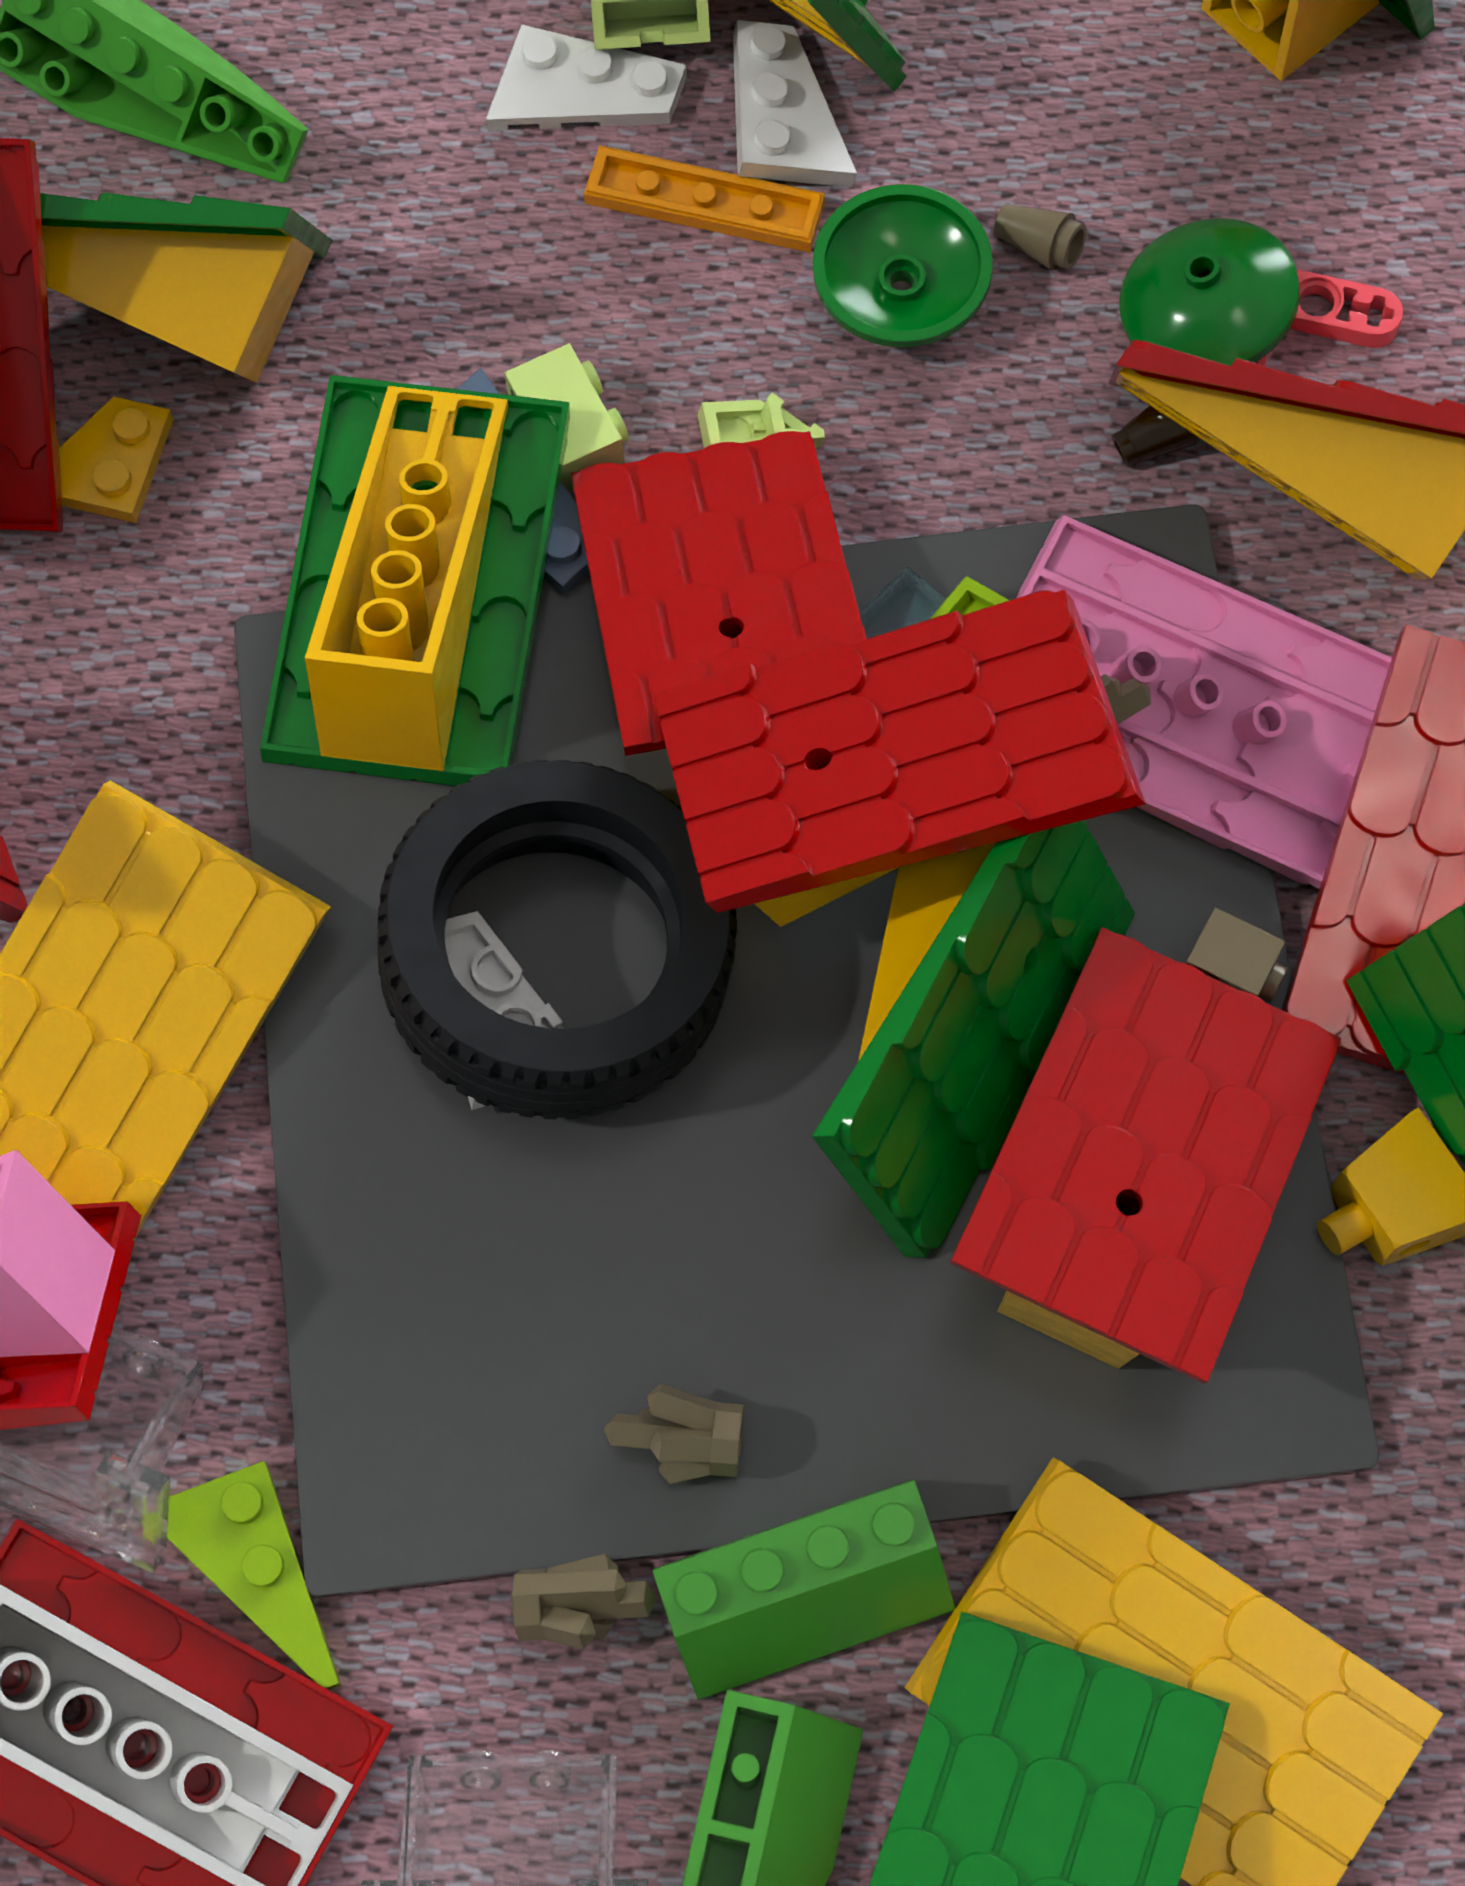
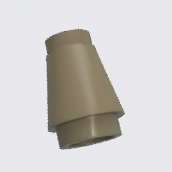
[994,203,1087,271]

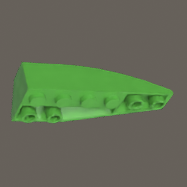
[0,0,308,183]
[682,1689,863,1886]

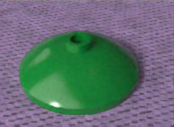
[813,184,993,348]
[1119,218,1300,366]

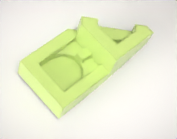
[697,392,825,448]

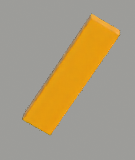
[584,145,825,253]

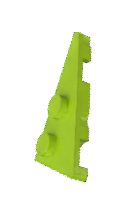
[142,1461,342,1690]

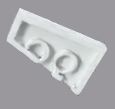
[733,20,857,186]
[486,25,687,131]

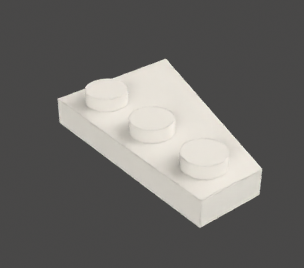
[445,911,564,1110]

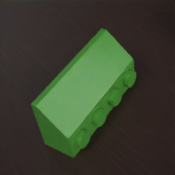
[652,1479,955,1700]

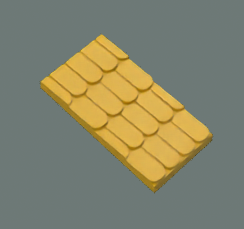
[0,780,332,1241]
[904,1457,1444,1886]

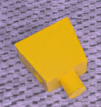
[1317,1107,1465,1266]

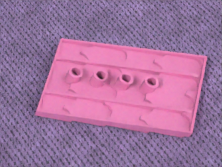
[1015,515,1392,889]

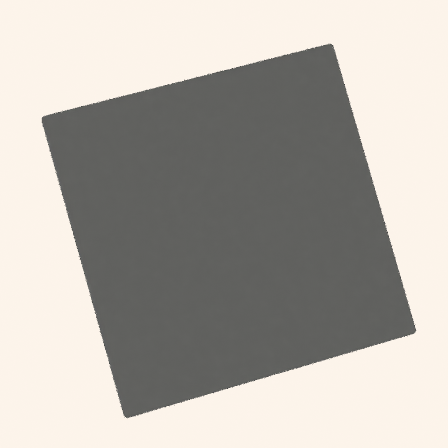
[234,504,1379,1598]

